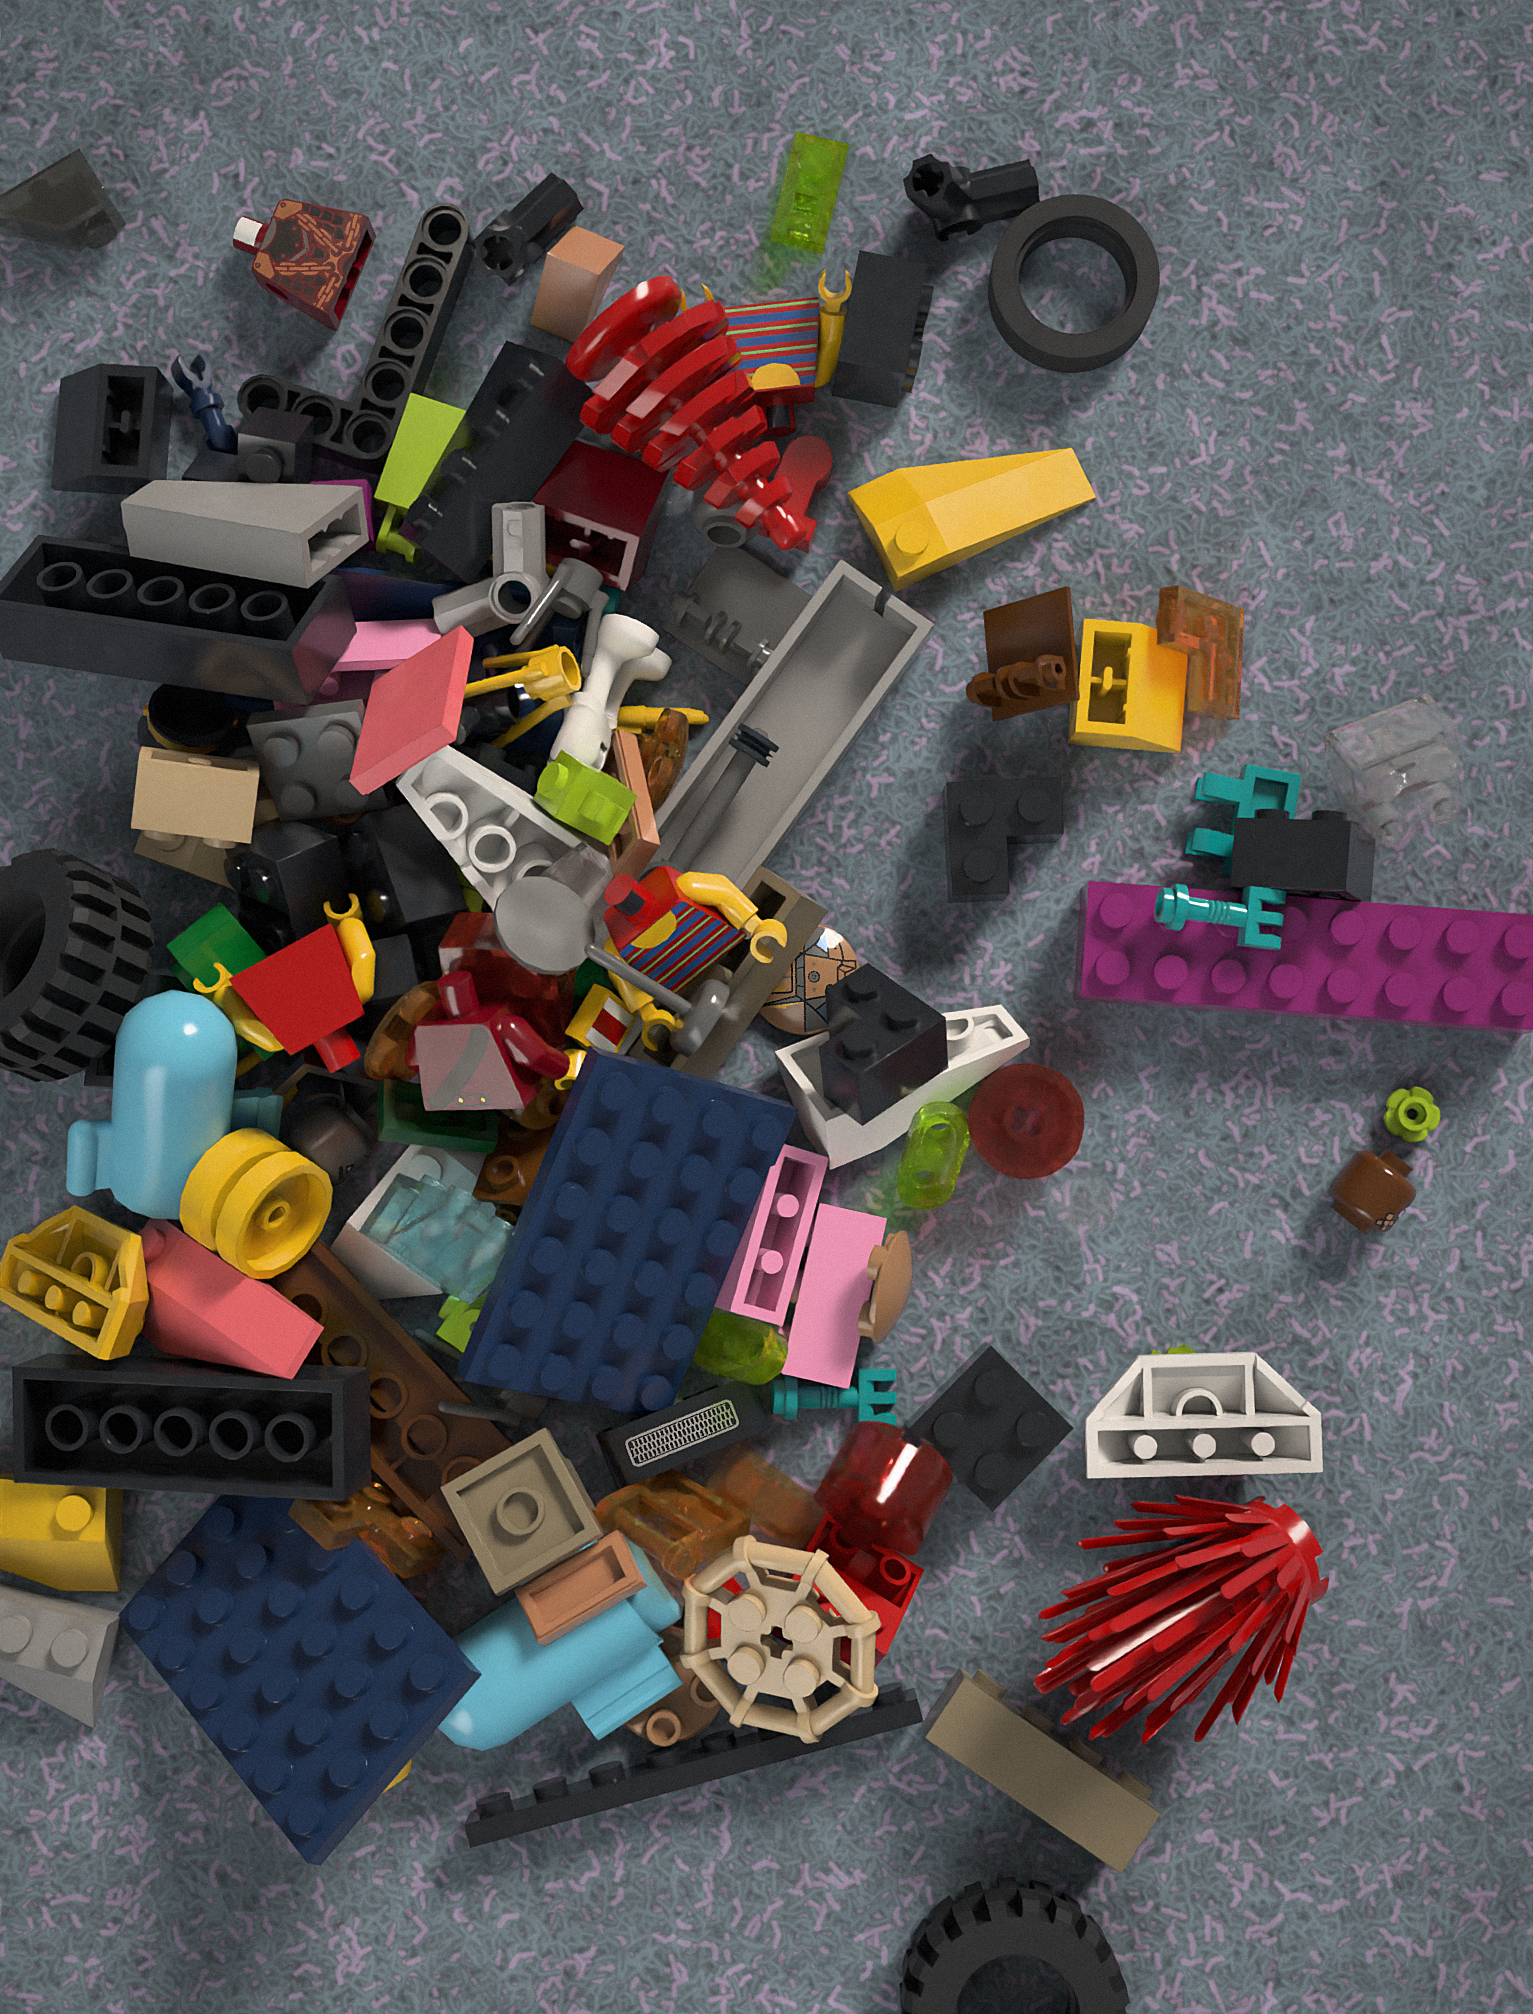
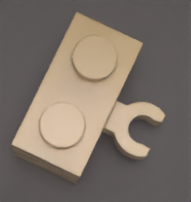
[131,746,260,848]

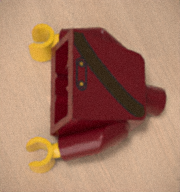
[404,971,587,1111]

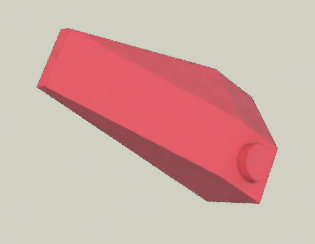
[138,1218,324,1380]

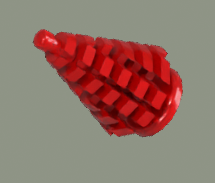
[565,275,807,551]

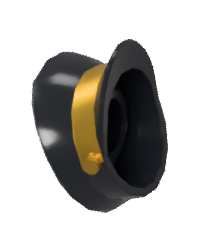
[137,683,238,757]

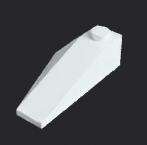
[395,745,613,912]
[775,1005,1030,1170]

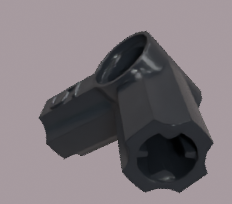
[903,154,1040,241]
[471,172,584,287]

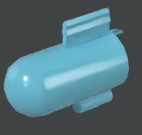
[66,990,283,1219]
[437,1532,684,1751]

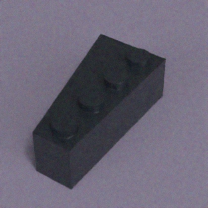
[398,340,595,585]

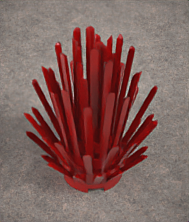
[1034,1495,1329,1746]

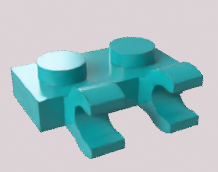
[1184,764,1302,878]

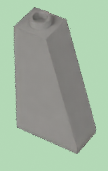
[120,480,369,588]

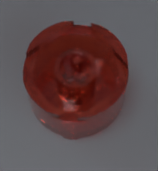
[964,1063,1084,1179]
[814,1421,953,1556]

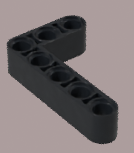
[237,203,475,475]

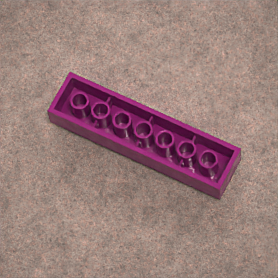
[1073,881,1533,1034]

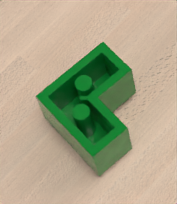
[166,902,277,1061]

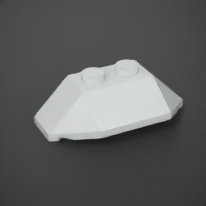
[330,1115,502,1300]
[1084,1352,1323,1478]

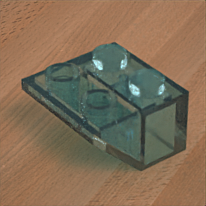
[358,1173,515,1304]

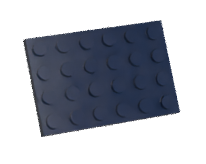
[457,1046,798,1416]
[118,1494,482,1866]

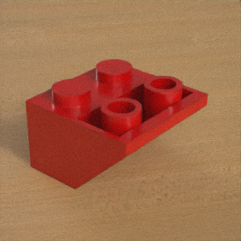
[771,1509,924,1669]

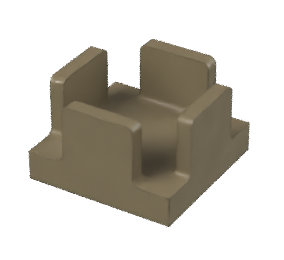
[440,1428,604,1596]

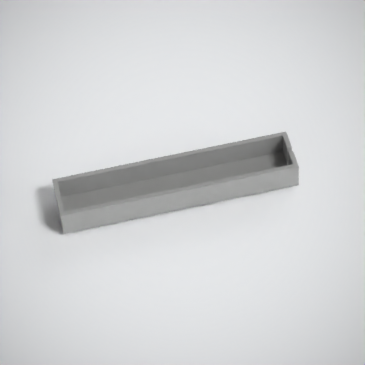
[517,559,934,1057]

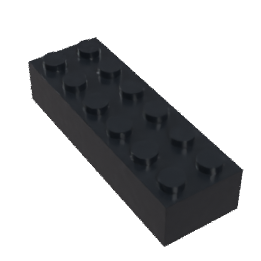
[0,534,357,706]
[12,1353,371,1501]

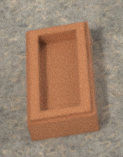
[514,1530,648,1647]

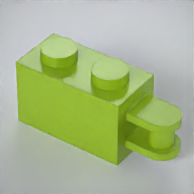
[374,393,466,564]

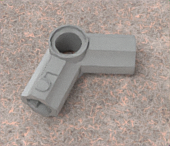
[432,501,550,637]

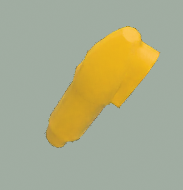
[613,705,709,735]

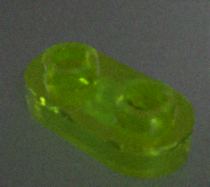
[896,1101,970,1210]
[692,1313,788,1385]

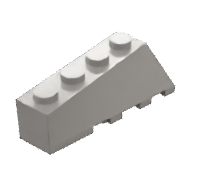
[0,1583,122,1728]

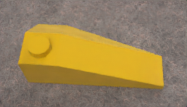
[847,448,1096,592]
[0,1473,123,1592]

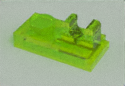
[770,132,849,255]

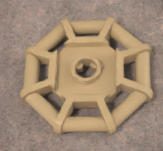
[679,1535,881,1744]

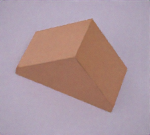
[530,225,625,344]

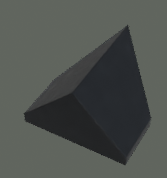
[271,1023,402,1117]

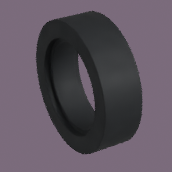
[988,194,1160,373]

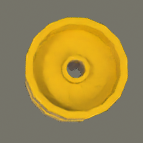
[179,1128,333,1279]

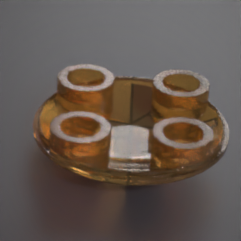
[637,708,689,814]
[364,980,441,1081]

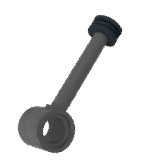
[636,723,779,883]

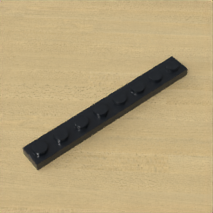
[464,1683,924,1848]

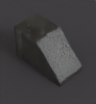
[0,149,126,252]

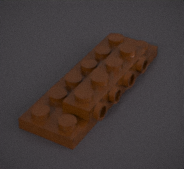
[262,1237,515,1563]

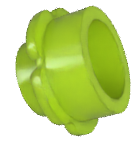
[1383,1087,1440,1143]

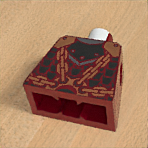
[233,199,376,331]

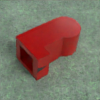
[757,435,833,553]

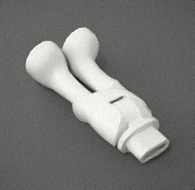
[547,614,672,771]

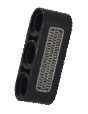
[595,1373,771,1489]

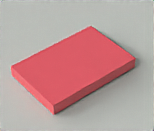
[349,625,474,795]

